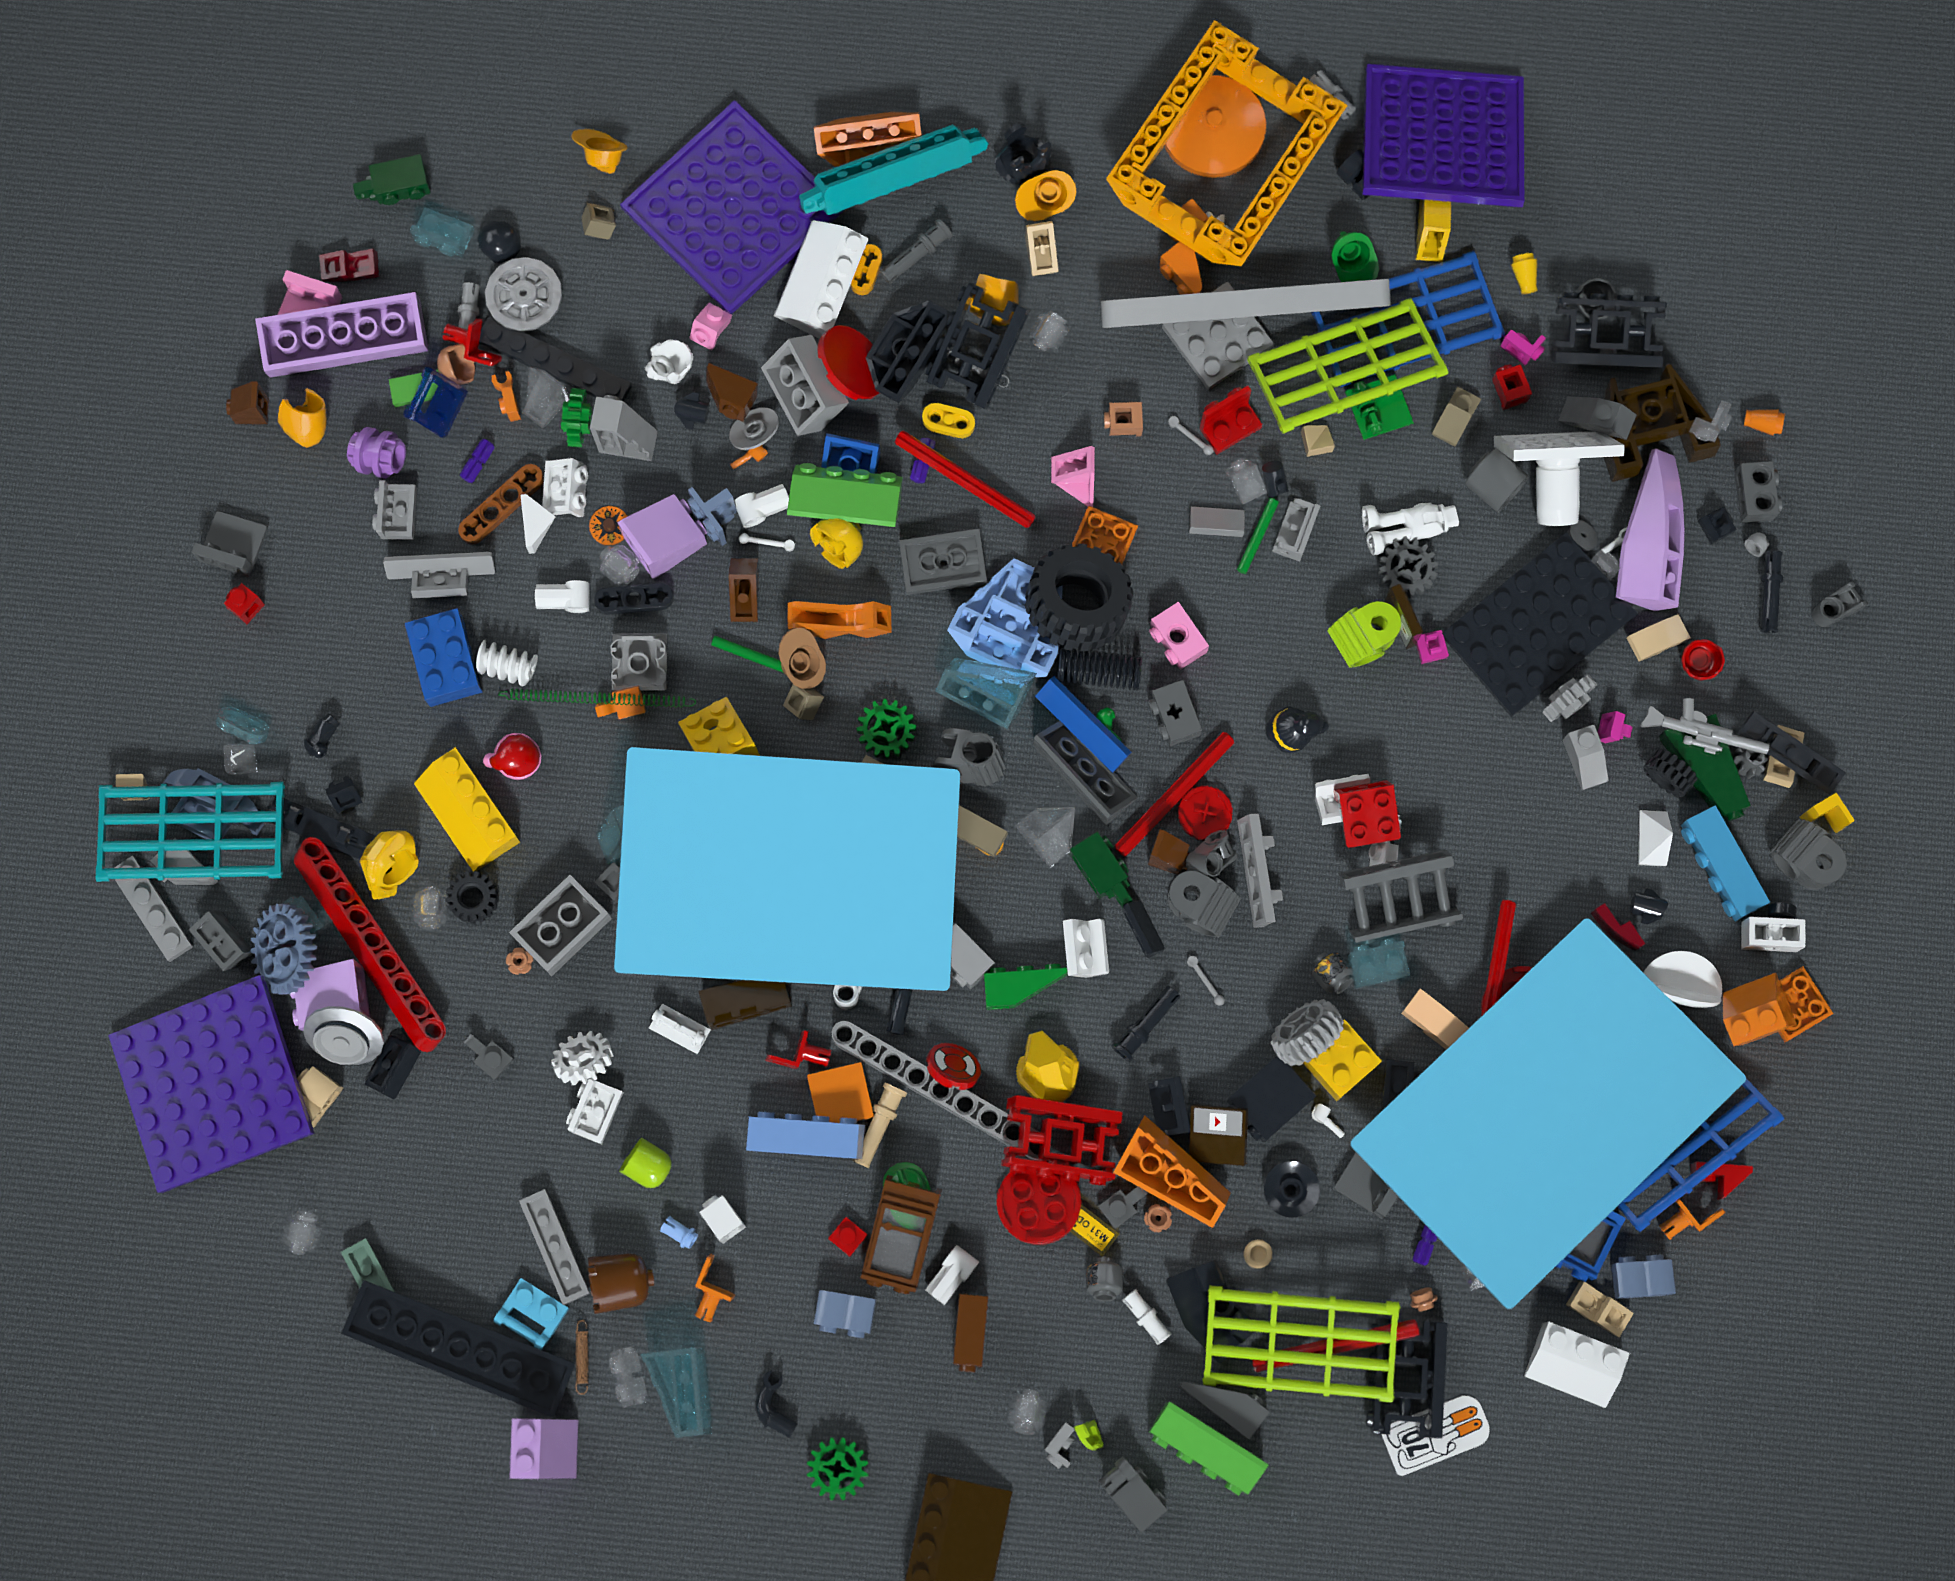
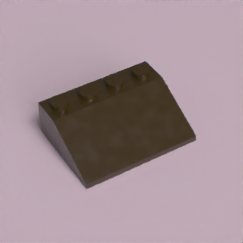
[905,1473,1013,1581]

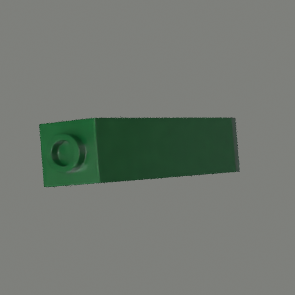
[1659,714,1751,821]

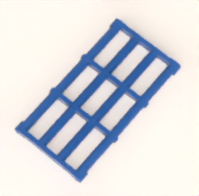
[1311,251,1505,388]
[1617,1078,1784,1232]

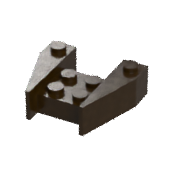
[1604,364,1721,482]

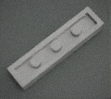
[114,855,194,962]
[519,1189,590,1305]

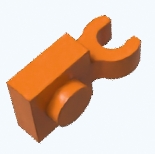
[491,371,521,422]
[595,685,646,719]

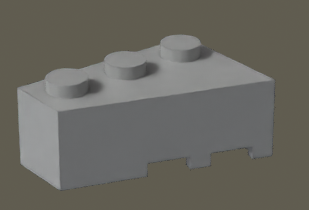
[590,395,658,461]

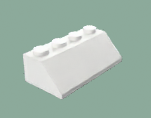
[774,220,869,339]

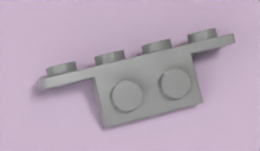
[383,552,495,598]

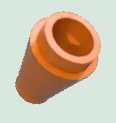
[1744,409,1785,436]

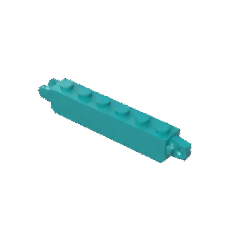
[799,125,989,215]

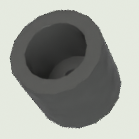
[1465,448,1530,513]

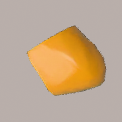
[970,274,1019,326]
[278,388,327,448]

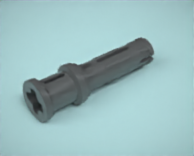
[879,219,953,284]

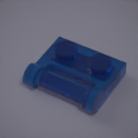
[403,367,468,438]

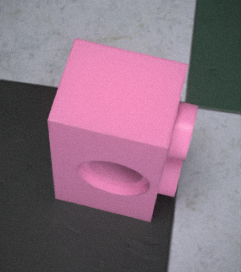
[1149,602,1209,670]

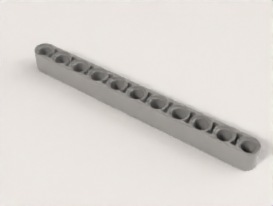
[1101,279,1391,328]

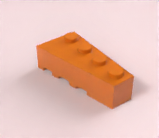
[1113,1115,1231,1228]

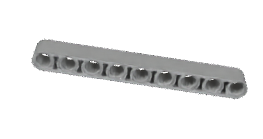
[832,1021,1051,1160]

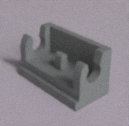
[189,911,254,971]

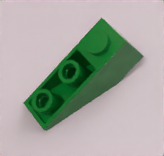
[984,964,1068,1010]

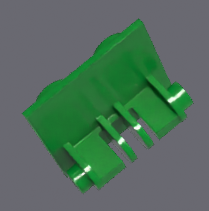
[1345,375,1414,440]

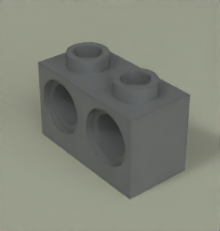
[1735,461,1782,523]

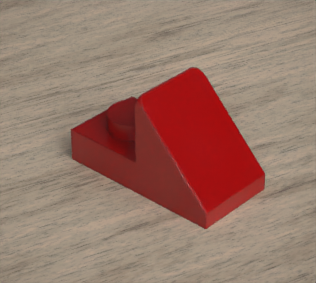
[1690,1162,1753,1200]

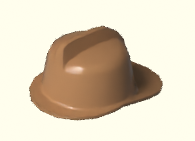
[779,628,826,689]

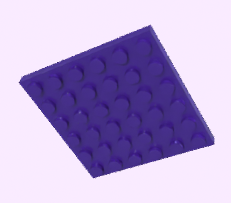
[1363,64,1525,208]
[620,100,845,314]
[108,975,315,1193]

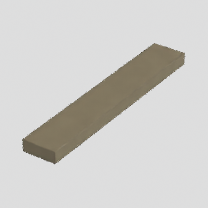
[861,755,1008,857]

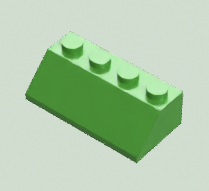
[787,463,903,527]
[1149,1402,1268,1496]

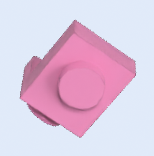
[690,303,732,350]

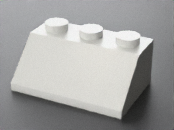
[1524,1322,1630,1408]

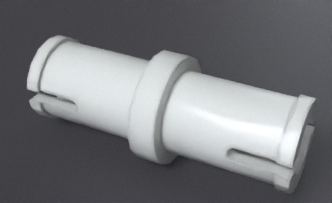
[1122,1289,1171,1345]

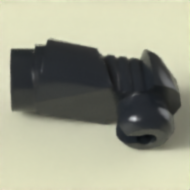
[304,713,340,758]

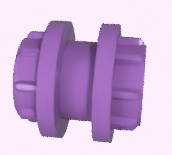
[347,427,406,478]

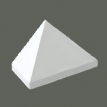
[521,494,555,554]
[1638,810,1673,866]

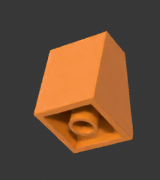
[1723,973,1797,1046]

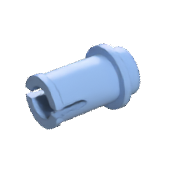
[660,1216,698,1249]

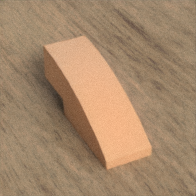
[1401,989,1469,1050]

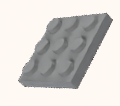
[1162,282,1274,390]

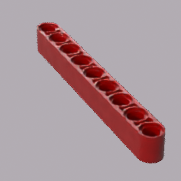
[294,837,446,1052]

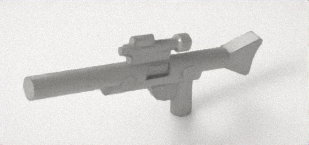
[1640,698,1769,754]

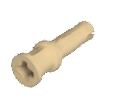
[853,1083,907,1168]

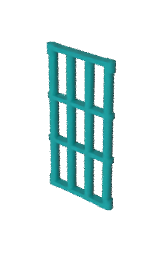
[95,782,285,882]

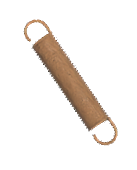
[576,1320,588,1395]

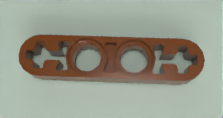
[458,464,544,545]

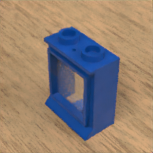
[1555,1211,1627,1282]

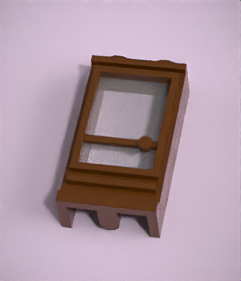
[860,1175,942,1294]

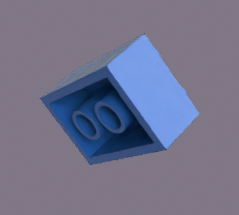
[405,608,483,707]

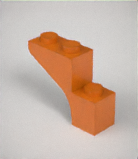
[1159,199,1209,295]
[787,601,892,639]

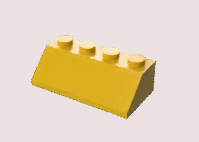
[414,747,520,872]

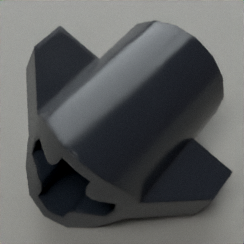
[674,391,710,430]
[1262,461,1289,498]
[1630,888,1668,925]

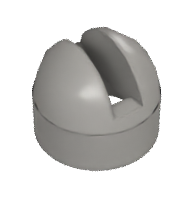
[1744,532,1769,557]

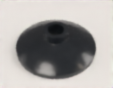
[1264,1161,1320,1218]

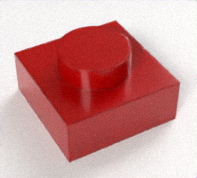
[828,1217,868,1257]

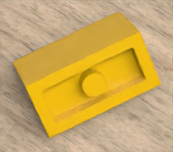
[1800,792,1854,833]

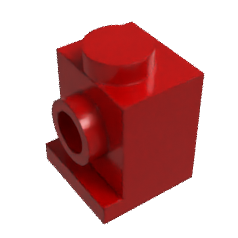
[1492,364,1532,410]
[224,583,265,624]

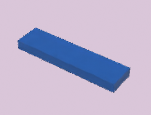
[1035,676,1132,773]

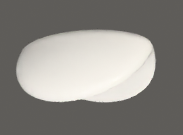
[1643,951,1722,1008]

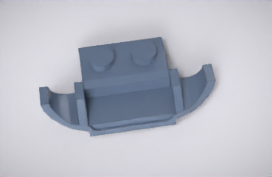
[162,768,264,839]

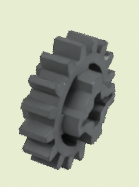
[1378,538,1438,598]

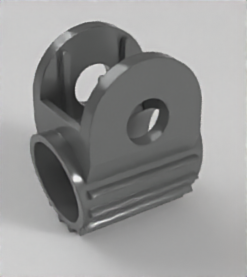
[932,728,1006,787]
[1770,819,1847,890]
[1168,871,1241,938]

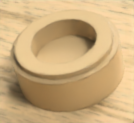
[1243,1240,1272,1269]

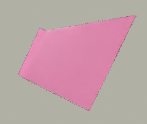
[1051,446,1094,507]

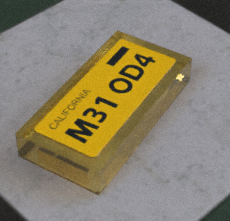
[1070,1205,1119,1257]

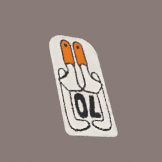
[1382,1396,1489,1476]

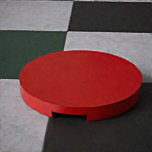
[817,325,879,400]
[997,1160,1081,1245]

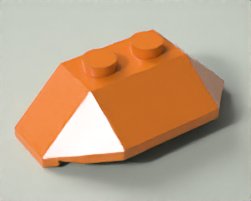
[814,112,922,167]

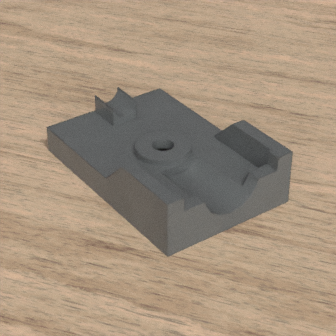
[899,529,987,595]

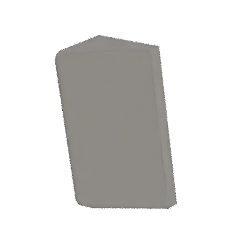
[1189,506,1245,537]

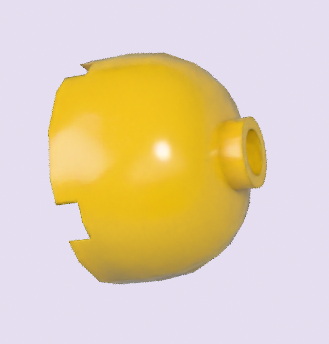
[810,518,863,569]

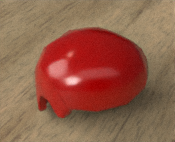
[1681,639,1725,681]

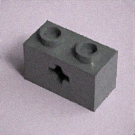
[1148,680,1202,747]

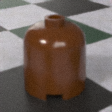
[587,1253,654,1314]

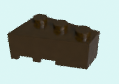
[698,980,792,1030]

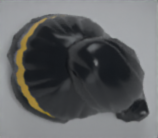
[1266,706,1329,753]

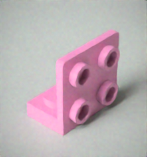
[278,270,342,315]

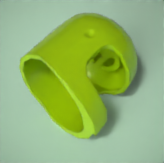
[619,1138,671,1188]

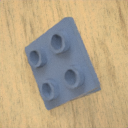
[687,487,737,546]

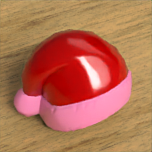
[483,733,542,780]

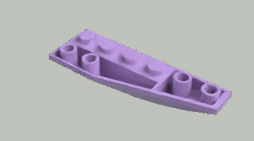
[1616,449,1684,611]

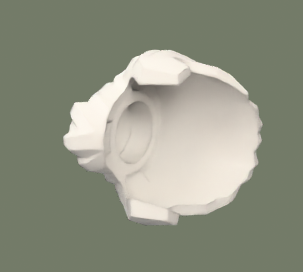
[645,340,693,384]

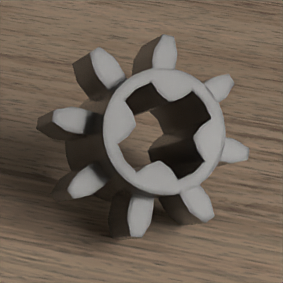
[1733,747,1768,779]

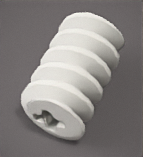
[476,640,538,686]

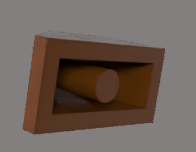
[706,363,758,422]
[226,381,269,424]
[729,558,759,622]
[1148,829,1190,875]

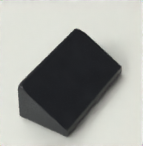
[1122,901,1165,958]
[365,1035,421,1099]

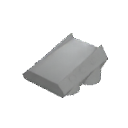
[611,633,667,690]

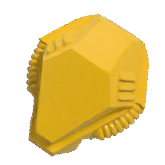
[360,830,419,899]
[1016,1031,1079,1102]

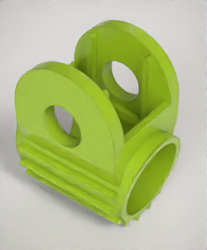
[1327,601,1401,668]

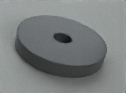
[1568,521,1598,551]

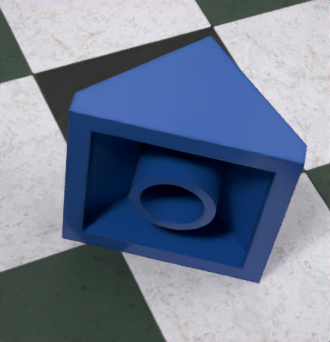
[821,433,881,474]

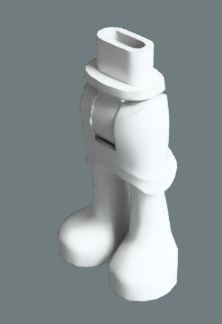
[1362,502,1459,555]

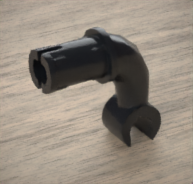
[755,1370,798,1438]

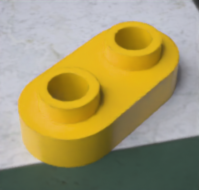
[922,403,975,438]

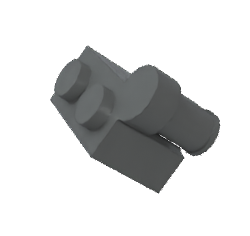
[1098,1456,1167,1533]

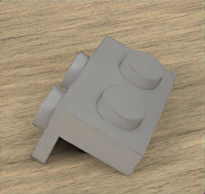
[372,480,417,540]

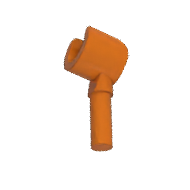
[730,445,768,469]

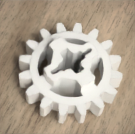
[551,1031,613,1085]

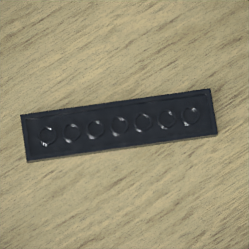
[341,1280,576,1418]

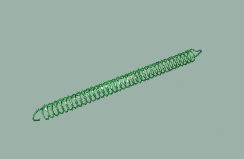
[498,688,696,708]

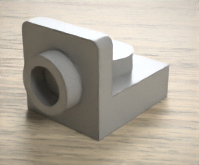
[1044,1422,1075,1469]

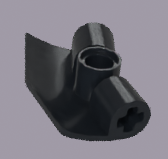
[1166,1259,1255,1364]

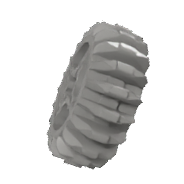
[1271,999,1344,1066]

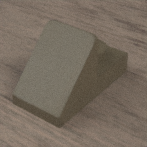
[1432,387,1481,447]

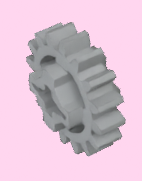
[1542,675,1597,722]

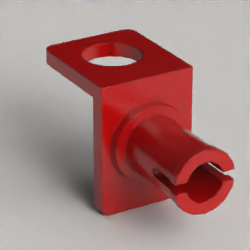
[443,319,502,366]
[765,1030,831,1069]

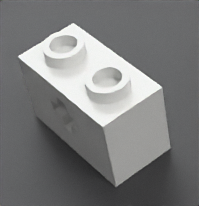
[1741,917,1805,952]
[699,1195,746,1244]

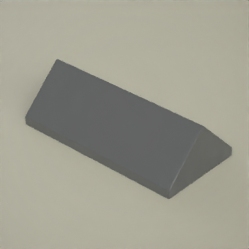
[1033,721,1138,826]

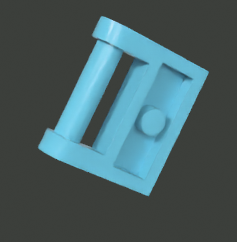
[493,1278,570,1350]

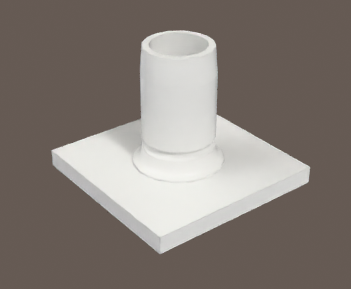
[1494,431,1624,526]

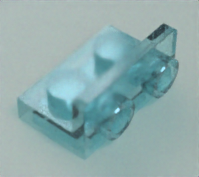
[410,207,475,257]
[1347,938,1410,989]

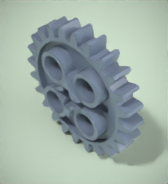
[250,904,317,994]

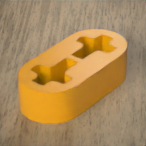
[850,244,882,295]

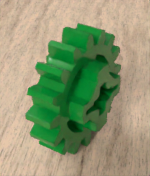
[561,388,592,447]
[856,699,916,759]
[807,1438,869,1500]

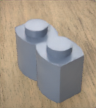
[1611,1255,1676,1299]
[814,1290,877,1338]

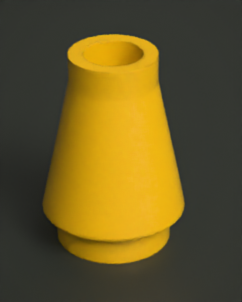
[1511,253,1538,294]

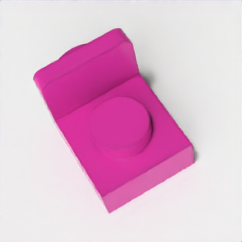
[1500,329,1546,366]

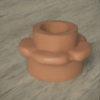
[506,947,533,975]
[1144,1204,1172,1232]
[1410,1288,1438,1311]

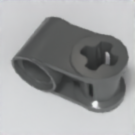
[1812,581,1868,627]
[1186,830,1238,876]

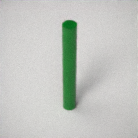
[1237,498,1279,574]
[711,636,784,673]

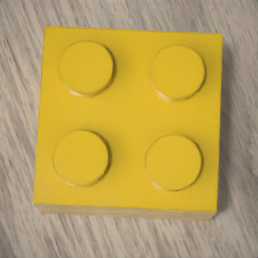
[1303,1019,1382,1101]

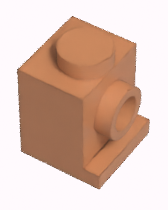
[1104,402,1143,436]

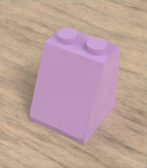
[617,494,707,580]
[290,959,370,1031]
[510,1419,578,1479]

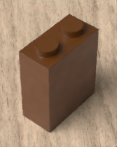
[953,1294,988,1373]

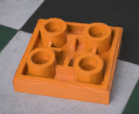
[1072,506,1138,564]
[1778,966,1834,1042]
[807,1062,874,1123]

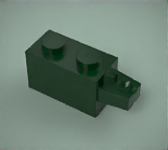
[353,154,431,205]
[1069,831,1132,908]

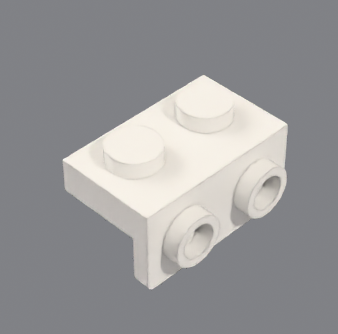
[1315,774,1370,825]
[566,1078,623,1144]

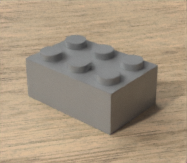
[761,335,849,436]
[509,875,612,977]

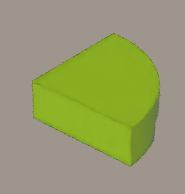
[1074,1420,1104,1450]

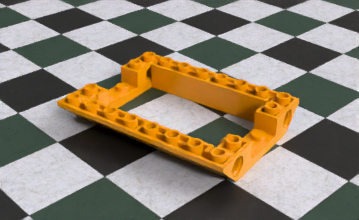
[1106,20,1348,266]

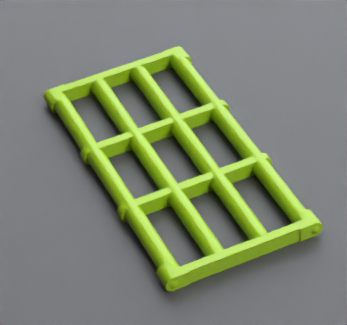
[1247,298,1448,434]
[1202,1286,1400,1402]

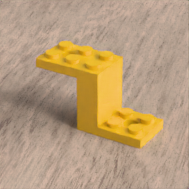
[678,697,760,756]

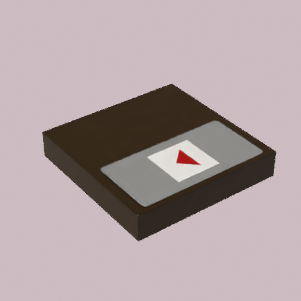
[1384,584,1423,650]
[1189,1104,1248,1166]

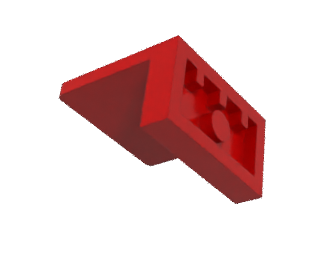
[1199,385,1262,455]
[1333,780,1401,848]

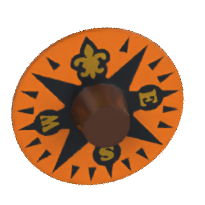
[589,506,627,545]

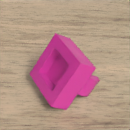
[1416,630,1449,664]
[1598,711,1633,743]

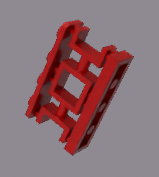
[1001,1095,1122,1185]

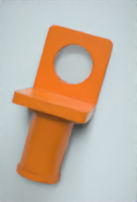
[1658,1199,1726,1240]
[695,1254,735,1322]

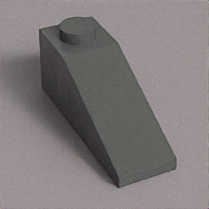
[1558,396,1637,440]
[1179,1382,1269,1440]

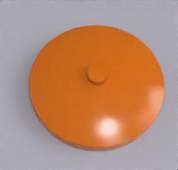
[1164,75,1266,178]

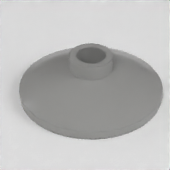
[729,408,779,450]

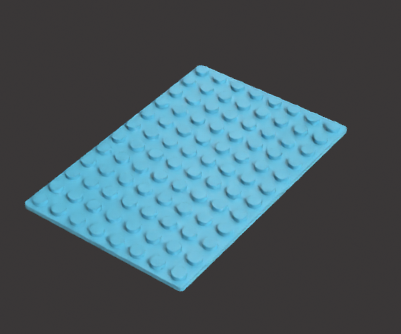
[614,747,960,991]
[1350,919,1746,1309]

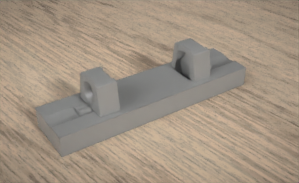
[1237,814,1283,928]

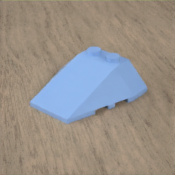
[947,558,1063,679]

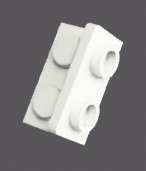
[542,458,588,517]
[1063,919,1109,978]

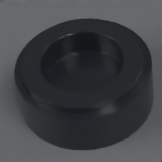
[1768,902,1797,919]

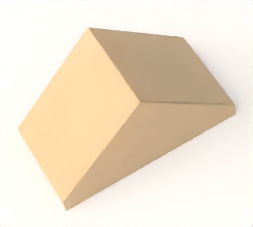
[1025,221,1058,276]

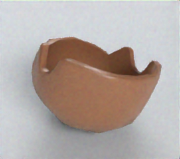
[437,344,475,386]

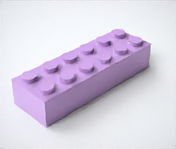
[255,292,429,377]

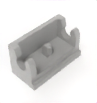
[1272,498,1320,562]

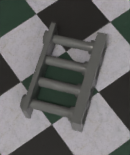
[1339,850,1463,944]

